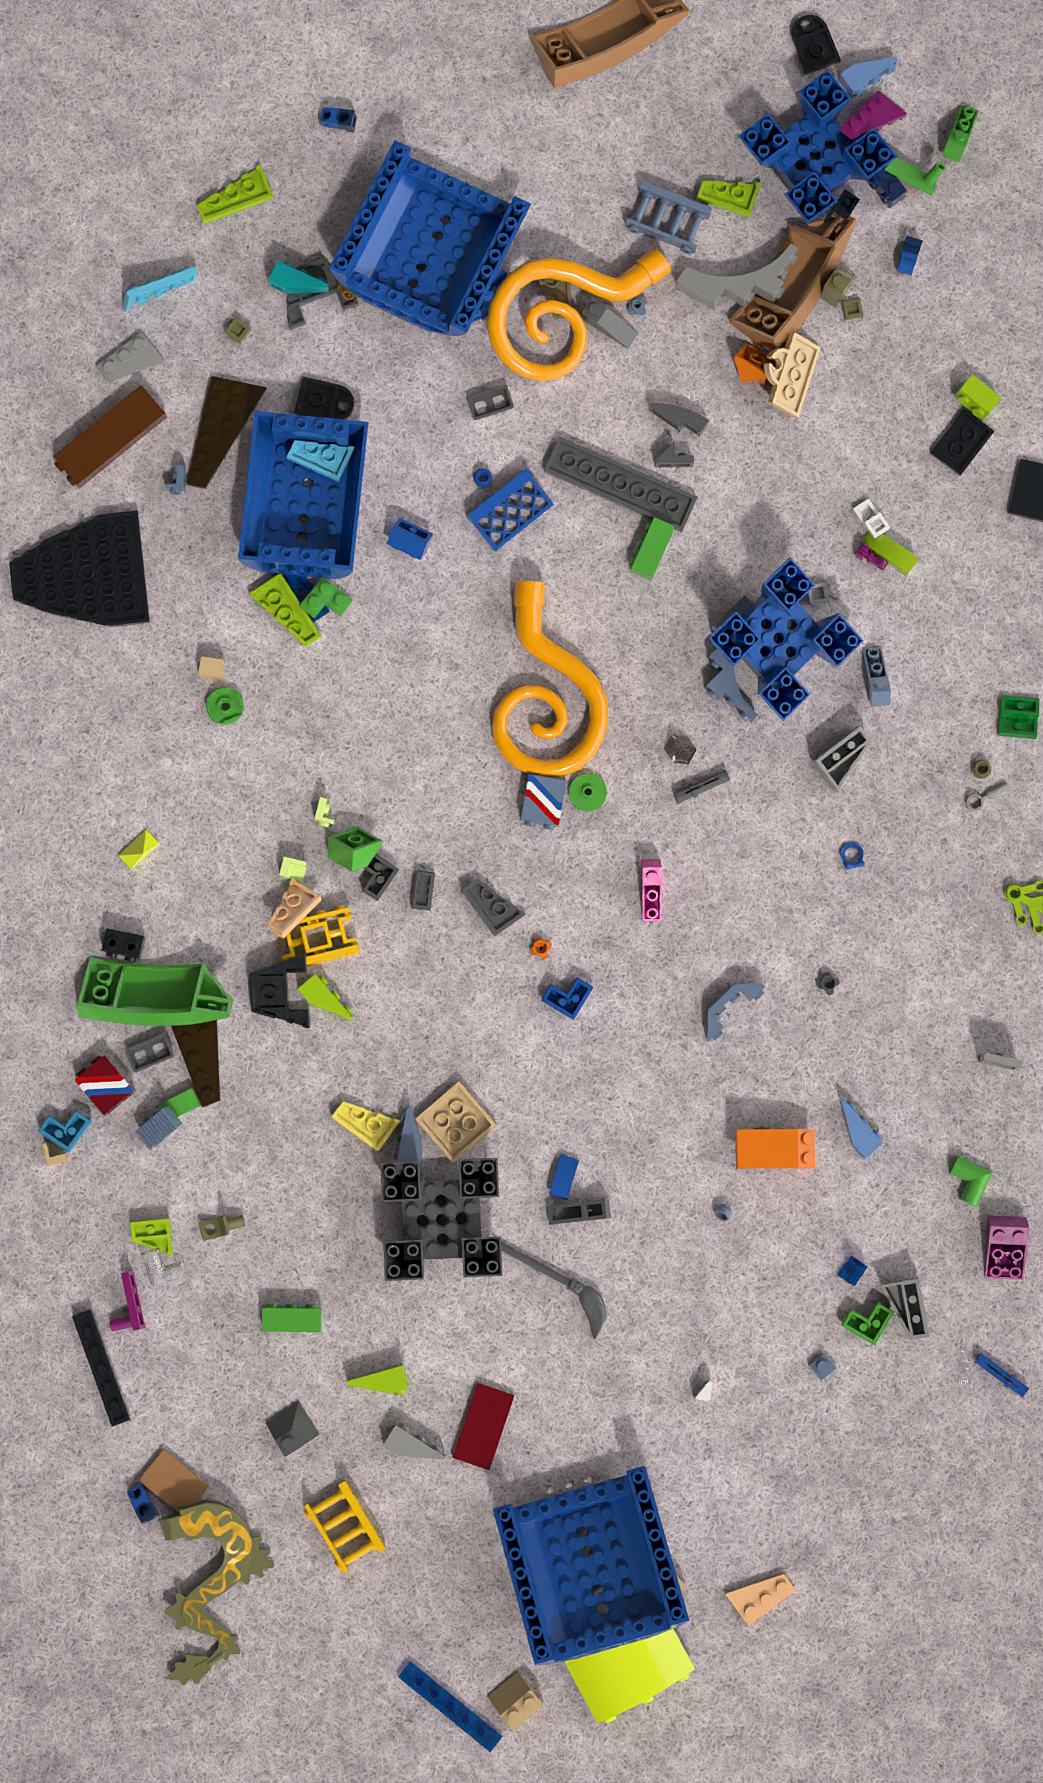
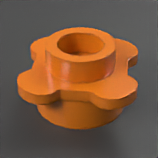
[530,937,552,959]

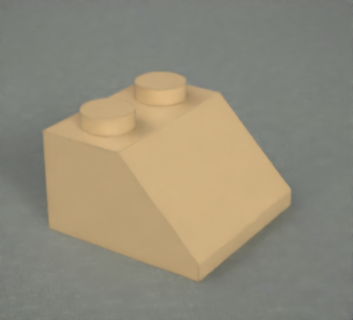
[488,1671,543,1731]

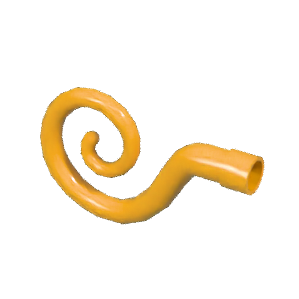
[486,247,671,381]
[492,581,608,778]

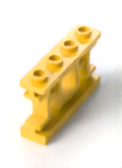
[276,905,360,966]

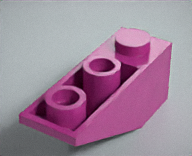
[641,859,662,921]

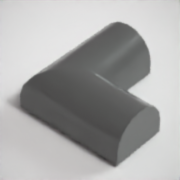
[362,854,399,901]

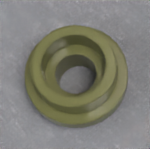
[972,760,991,779]

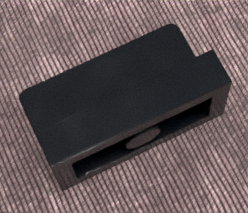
[824,189,860,222]

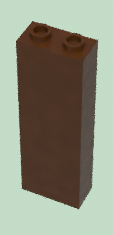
[53,385,167,489]

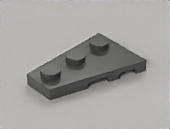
[461,879,526,937]

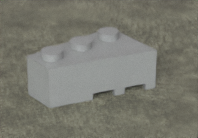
[811,726,872,791]
[880,1278,930,1340]

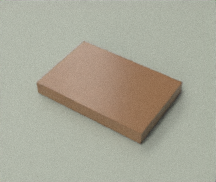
[139,1449,209,1512]

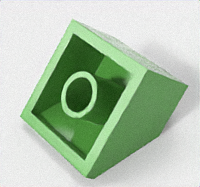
[328,827,382,872]

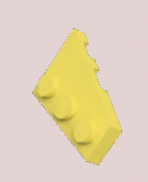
[331,1102,401,1152]

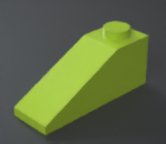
[346,1365,409,1396]

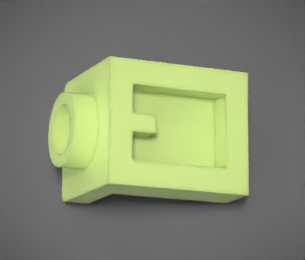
[314,797,334,828]

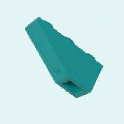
[268,261,330,294]

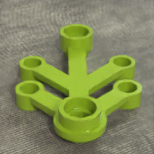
[1004,880,1043,935]

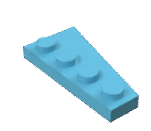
[122,267,198,312]

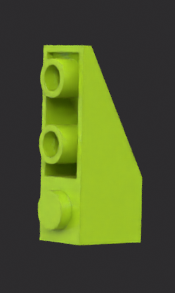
[298,974,353,1021]

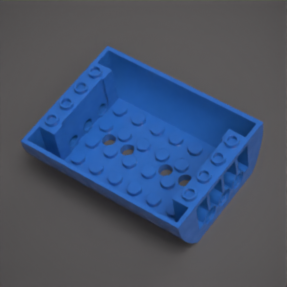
[238,411,369,579]

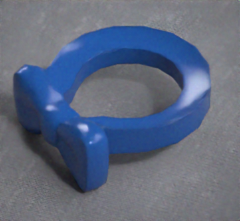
[841,843,865,870]

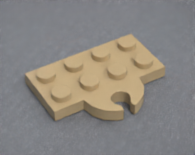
[764,332,821,418]

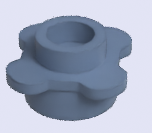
[628,297,647,315]

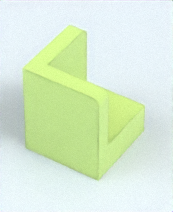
[279,857,307,882]

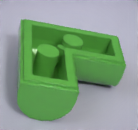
[949,1156,993,1207]
[841,1302,894,1345]

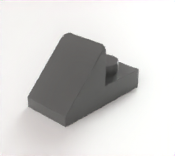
[655,441,694,468]

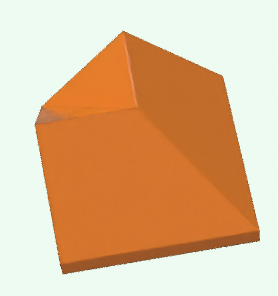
[734,342,776,385]

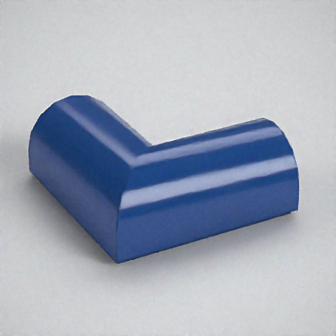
[541,977,594,1020]

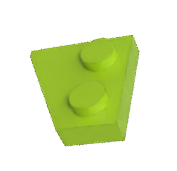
[130,1217,173,1256]

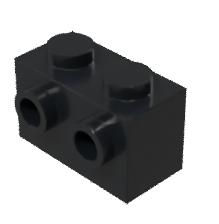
[101,928,146,962]

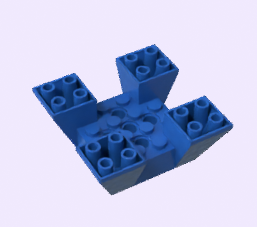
[738,70,897,224]
[708,557,864,721]

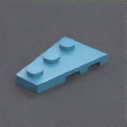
[287,440,355,482]

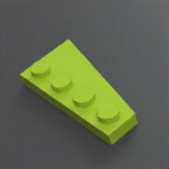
[196,164,274,224]
[249,573,322,647]

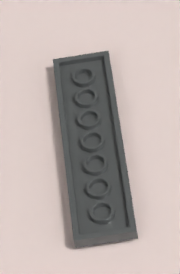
[544,437,698,532]

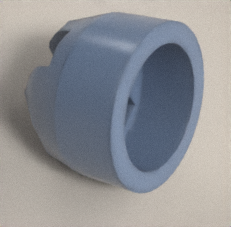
[715,1204,732,1221]

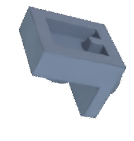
[165,465,186,495]

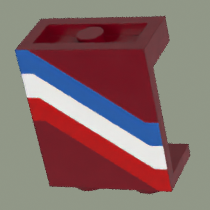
[75,1055,136,1116]

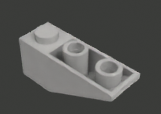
[383,1423,445,1459]

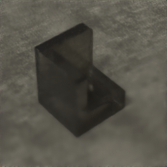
[664,734,697,765]

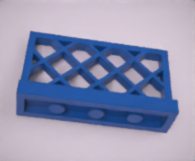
[466,468,554,551]

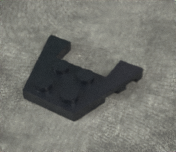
[249,954,310,1028]

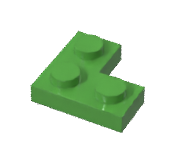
[299,577,353,618]

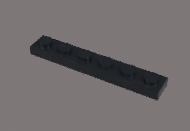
[72,1309,131,1427]

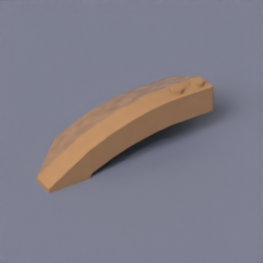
[530,0,690,88]
[729,214,857,351]

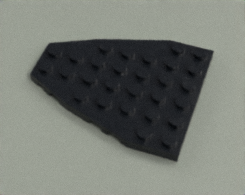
[9,510,150,627]

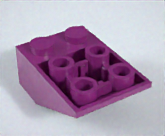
[985,1215,1029,1280]

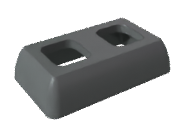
[467,385,514,420]
[125,1033,174,1072]

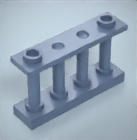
[625,181,712,254]

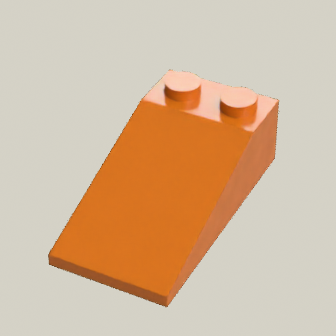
[735,1129,816,1169]

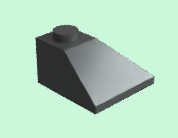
[266,1402,320,1457]

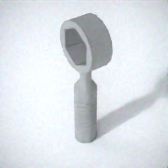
[966,782,1009,812]

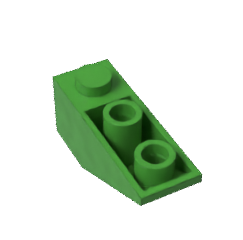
[942,105,979,162]

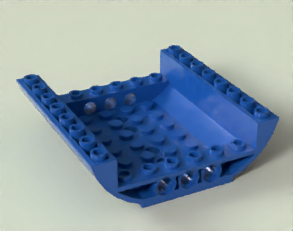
[329,140,531,336]
[493,1466,690,1665]

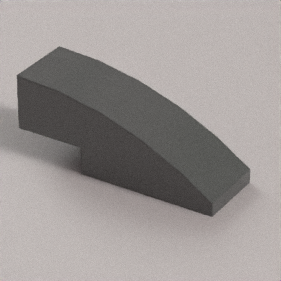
[649,403,709,437]
[547,1199,611,1225]

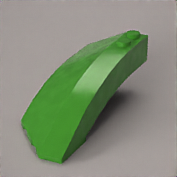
[77,957,233,1026]

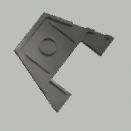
[288,258,359,330]

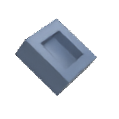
[809,1353,836,1381]

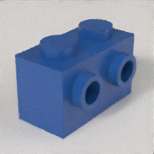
[387,517,433,560]

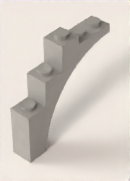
[676,244,798,311]

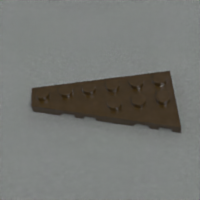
[187,376,267,489]
[171,1020,221,1108]

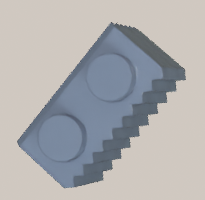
[135,1106,182,1150]

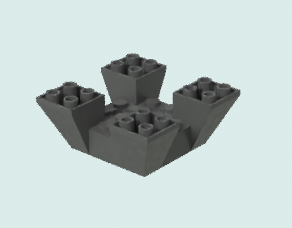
[380,1158,503,1281]

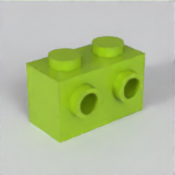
[954,374,1001,421]

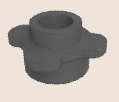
[817,972,840,995]

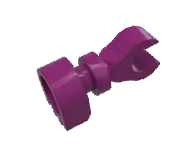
[855,543,888,571]

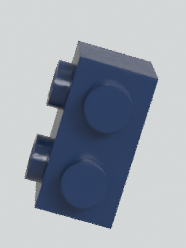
[867,168,907,208]

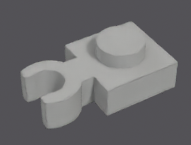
[807,583,841,605]

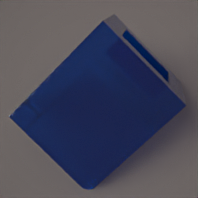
[837,1256,868,1286]

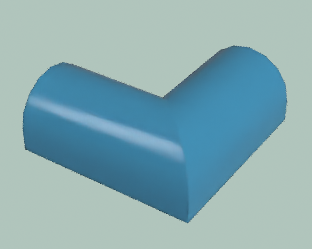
[38,1110,92,1153]

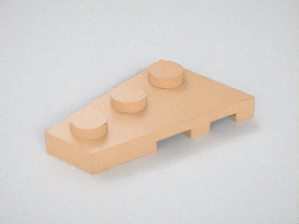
[268,878,321,938]
[725,1574,795,1626]

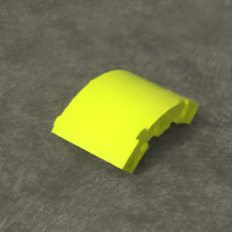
[564,1629,695,1724]

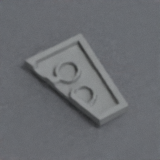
[96,332,164,382]

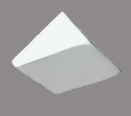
[694,1381,712,1401]

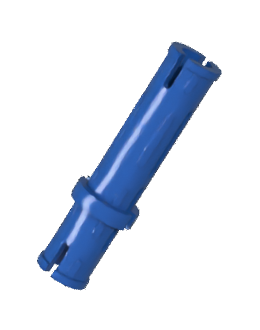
[974,1353,1029,1398]

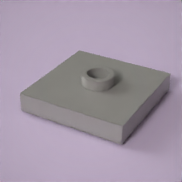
[978,1053,1023,1070]

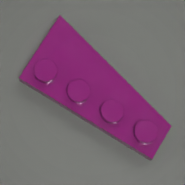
[839,90,907,142]

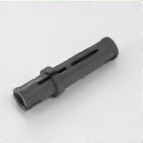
[673,770,730,804]

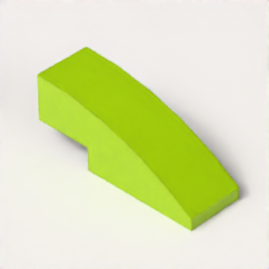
[861,533,919,577]

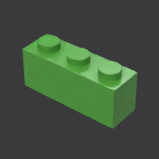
[629,517,675,581]
[262,1304,322,1332]

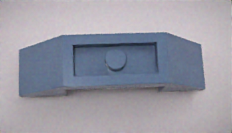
[706,983,765,1041]

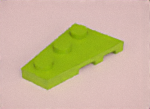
[696,181,761,218]

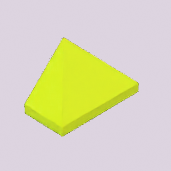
[118,830,159,869]

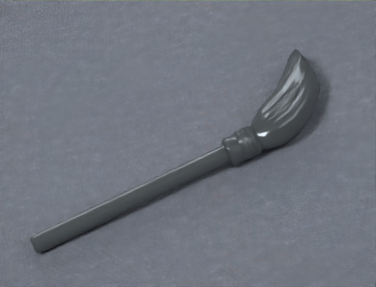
[501,1242,607,1339]

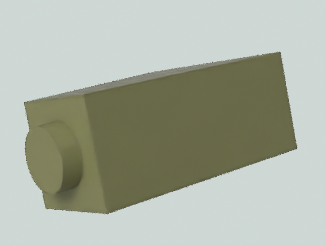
[820,267,857,308]

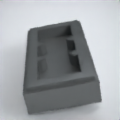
[411,870,435,911]

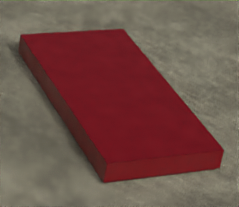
[453,1383,515,1471]

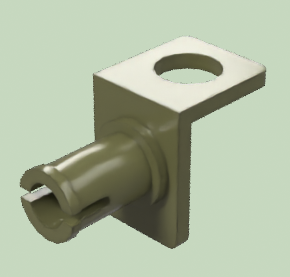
[199,1215,245,1241]

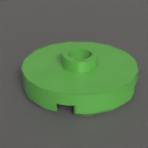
[206,687,244,725]
[569,774,607,812]

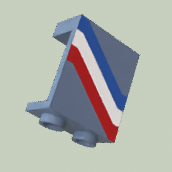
[521,774,567,830]

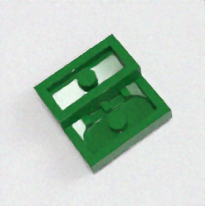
[998,695,1040,739]

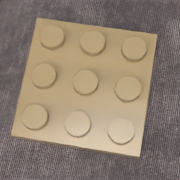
[415,1081,497,1163]

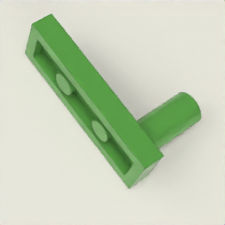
[884,157,946,195]

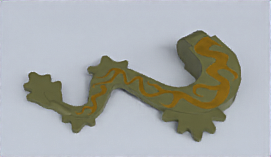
[158,1500,274,1685]

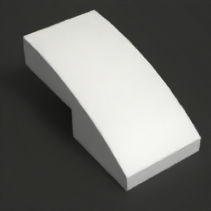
[853,499,890,539]

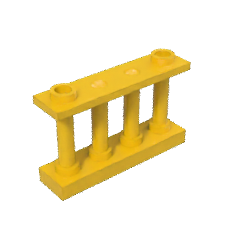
[304,1480,386,1574]

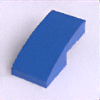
[549,1155,579,1200]

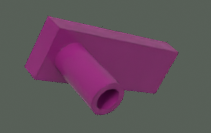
[109,1271,146,1332]

